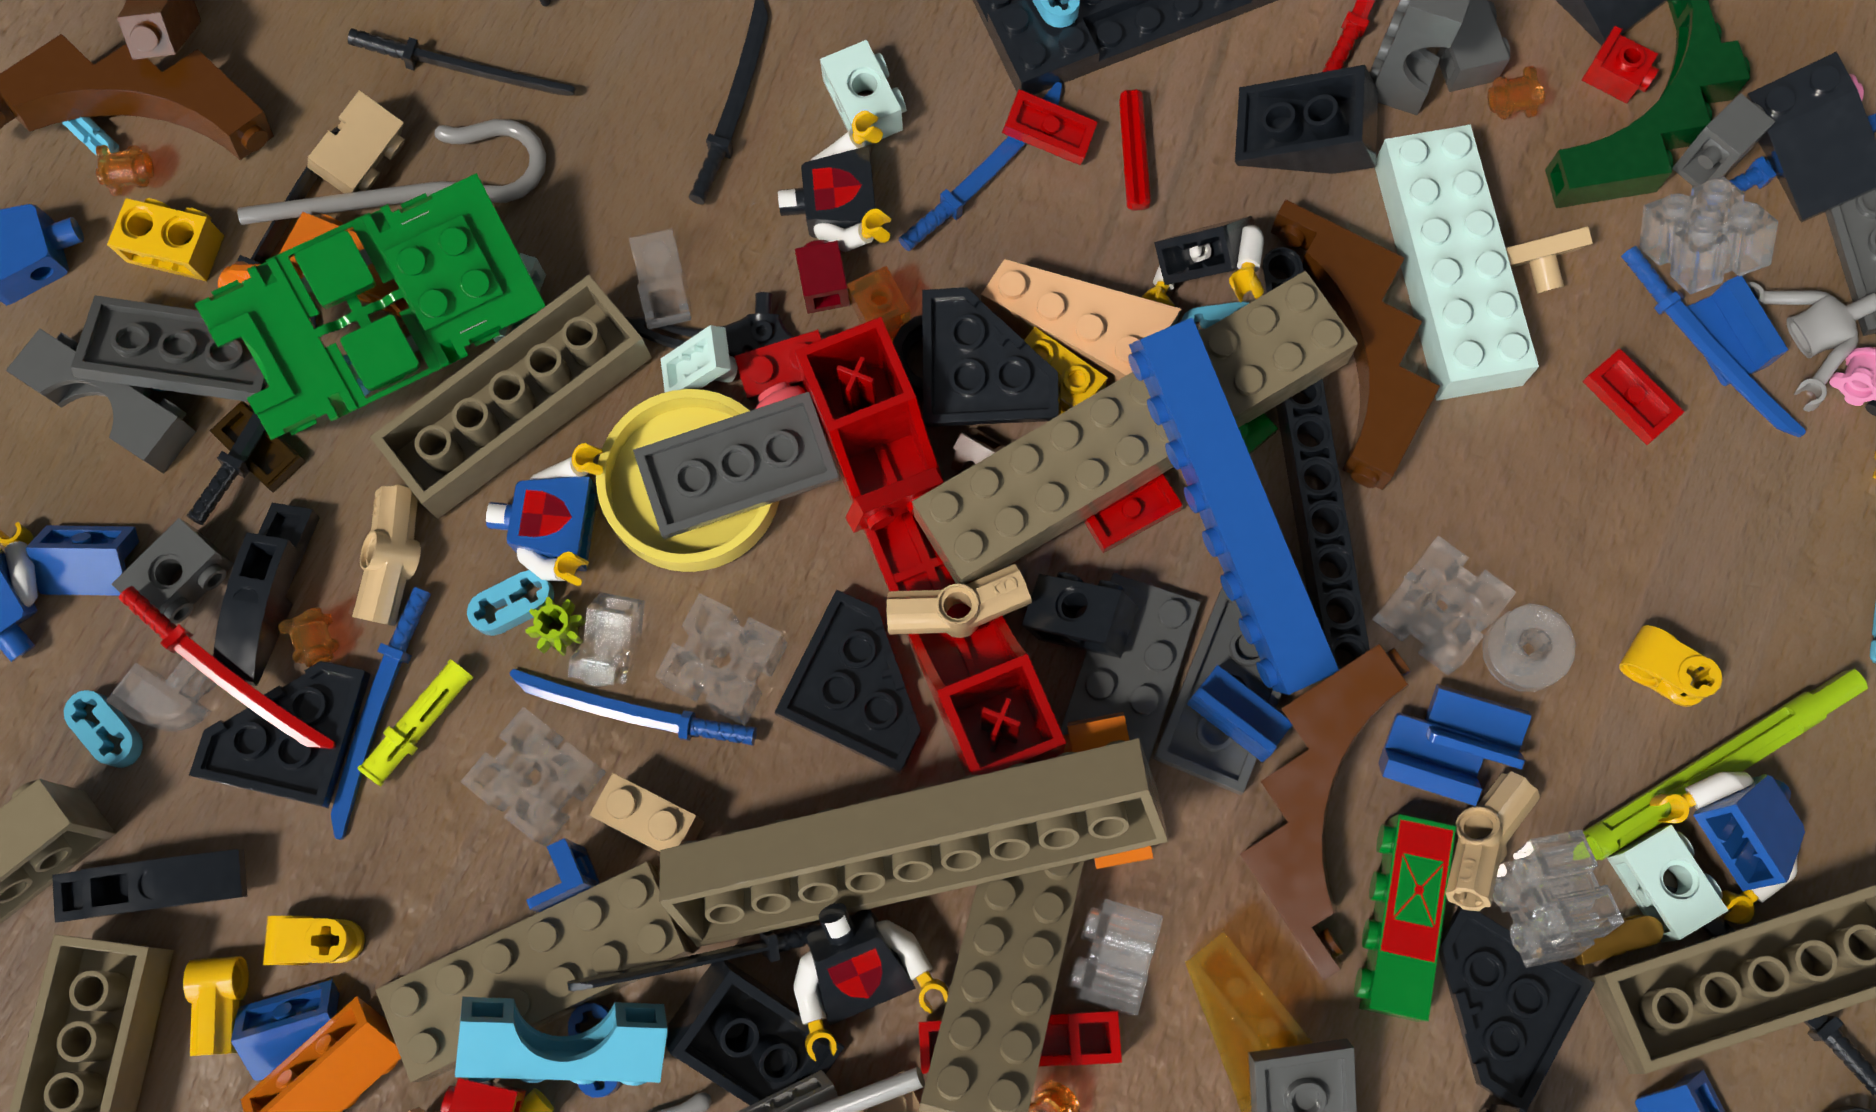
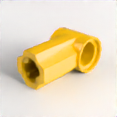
[183,956,249,1056]

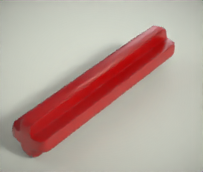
[1119,89,1151,211]

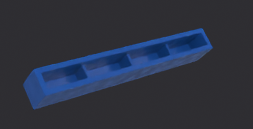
[1128,317,1339,695]

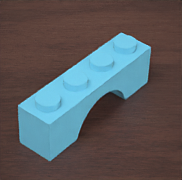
[455,997,668,1086]

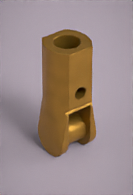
[1566,915,1664,965]

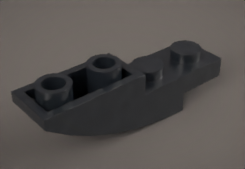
[213,502,320,686]
[52,849,248,923]

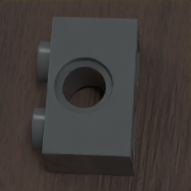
[1673,93,1776,195]
[111,518,234,624]

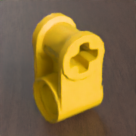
[1619,625,1722,707]
[263,916,365,965]

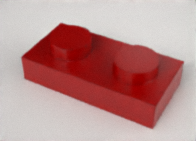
[1002,89,1098,165]
[734,329,823,400]
[1582,348,1685,445]
[845,467,944,533]
[1084,474,1183,553]

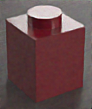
[795,240,850,314]

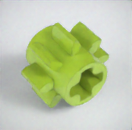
[525,597,586,656]

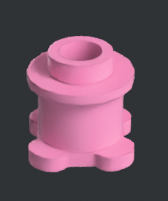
[1829,347,1876,406]

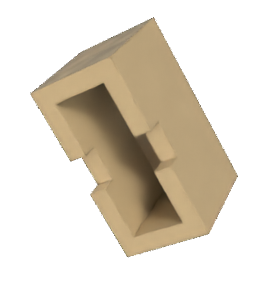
[307,90,405,193]
[589,773,704,852]

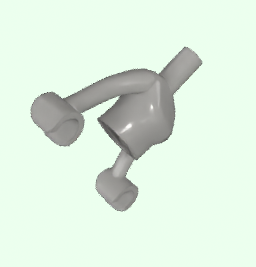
[1747,282,1876,412]

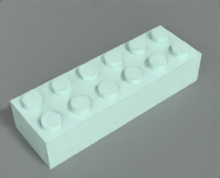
[1375,124,1539,401]

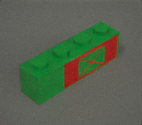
[1354,814,1456,1022]

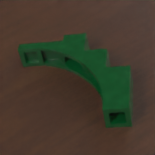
[1545,0,1750,208]

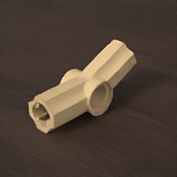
[352,485,421,626]
[887,564,1032,638]
[1446,771,1540,912]

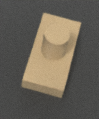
[1506,227,1593,294]

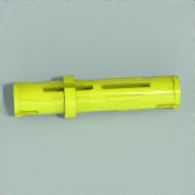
[357,659,473,787]

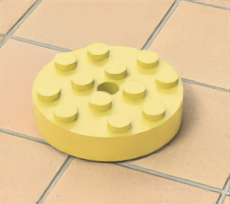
[596,389,779,572]

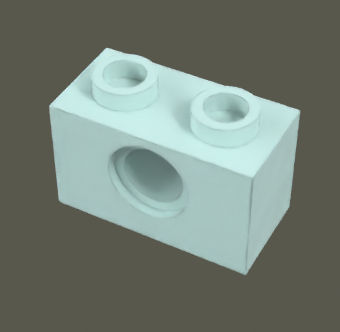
[820,40,907,146]
[1607,825,1729,942]

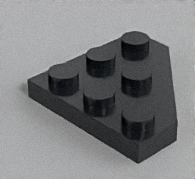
[922,287,1061,427]
[774,589,921,774]
[189,661,371,808]
[1438,906,1595,1111]

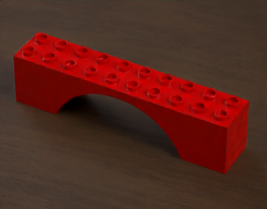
[795,317,1066,776]

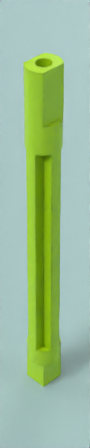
[1558,669,1868,871]

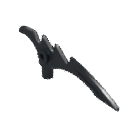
[625,292,795,358]

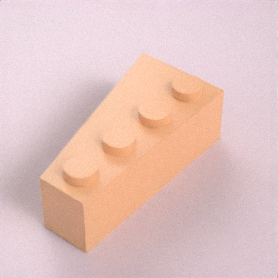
[981,259,1181,386]

